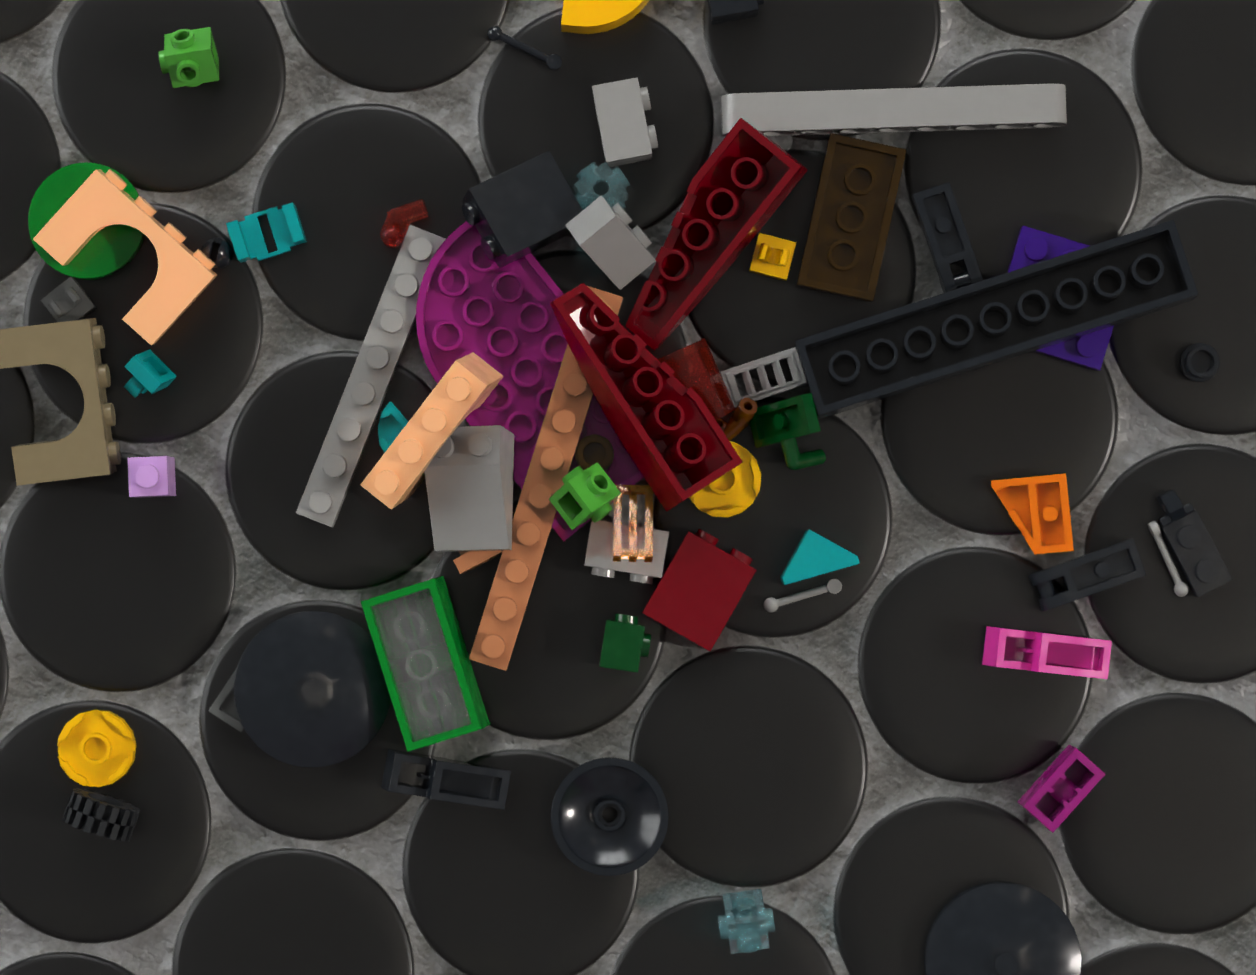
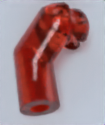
[380,199,429,248]

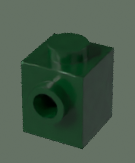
[599,613,652,673]

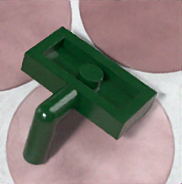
[750,393,826,470]

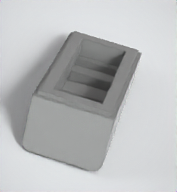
[720,347,807,409]

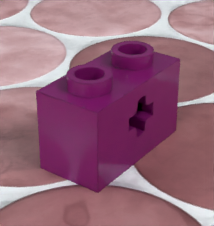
[1017,745,1105,833]

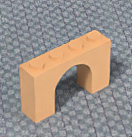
[33,169,217,346]
[360,352,504,510]

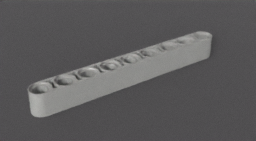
[721,84,1067,137]

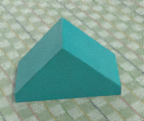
[780,529,860,585]

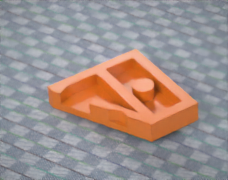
[991,473,1074,555]

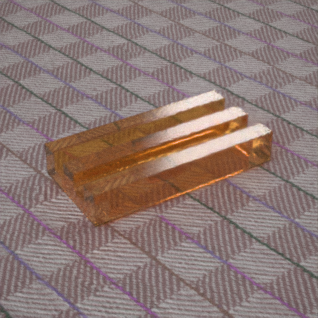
[613,484,653,562]

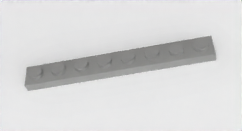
[296,225,446,527]

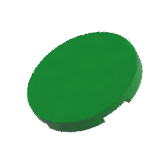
[28,162,145,280]

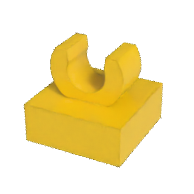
[749,233,797,281]

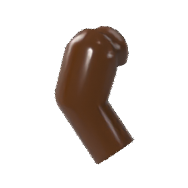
[715,398,758,441]

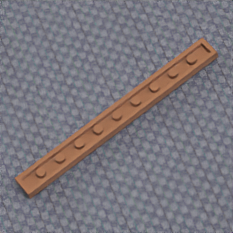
[469,286,623,671]

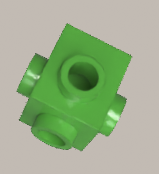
[158,27,219,88]
[549,462,621,530]

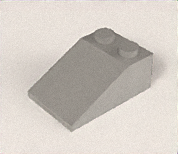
[425,425,514,552]

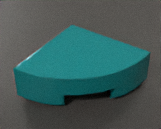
[378,401,409,453]

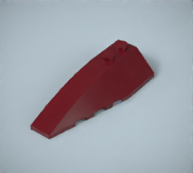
[625,118,808,351]
[550,283,743,512]

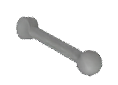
[1147,521,1189,597]
[763,579,842,613]

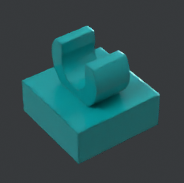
[124,349,177,398]

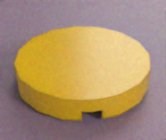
[689,441,761,518]
[57,709,137,787]

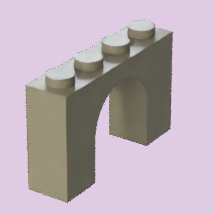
[0,318,121,486]

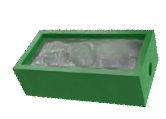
[361,576,490,752]

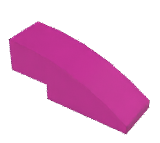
[982,626,1112,679]

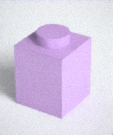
[128,456,176,498]

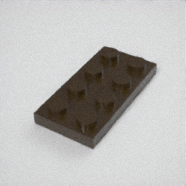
[796,133,906,302]

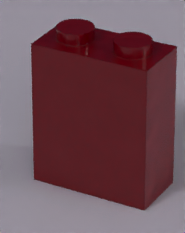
[642,529,757,652]

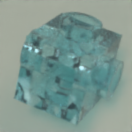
[574,161,630,210]
[718,889,775,954]

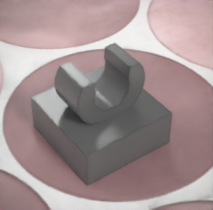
[40,276,98,322]

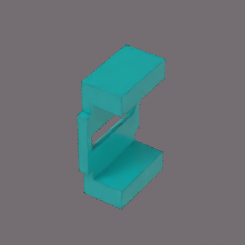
[226,202,307,263]

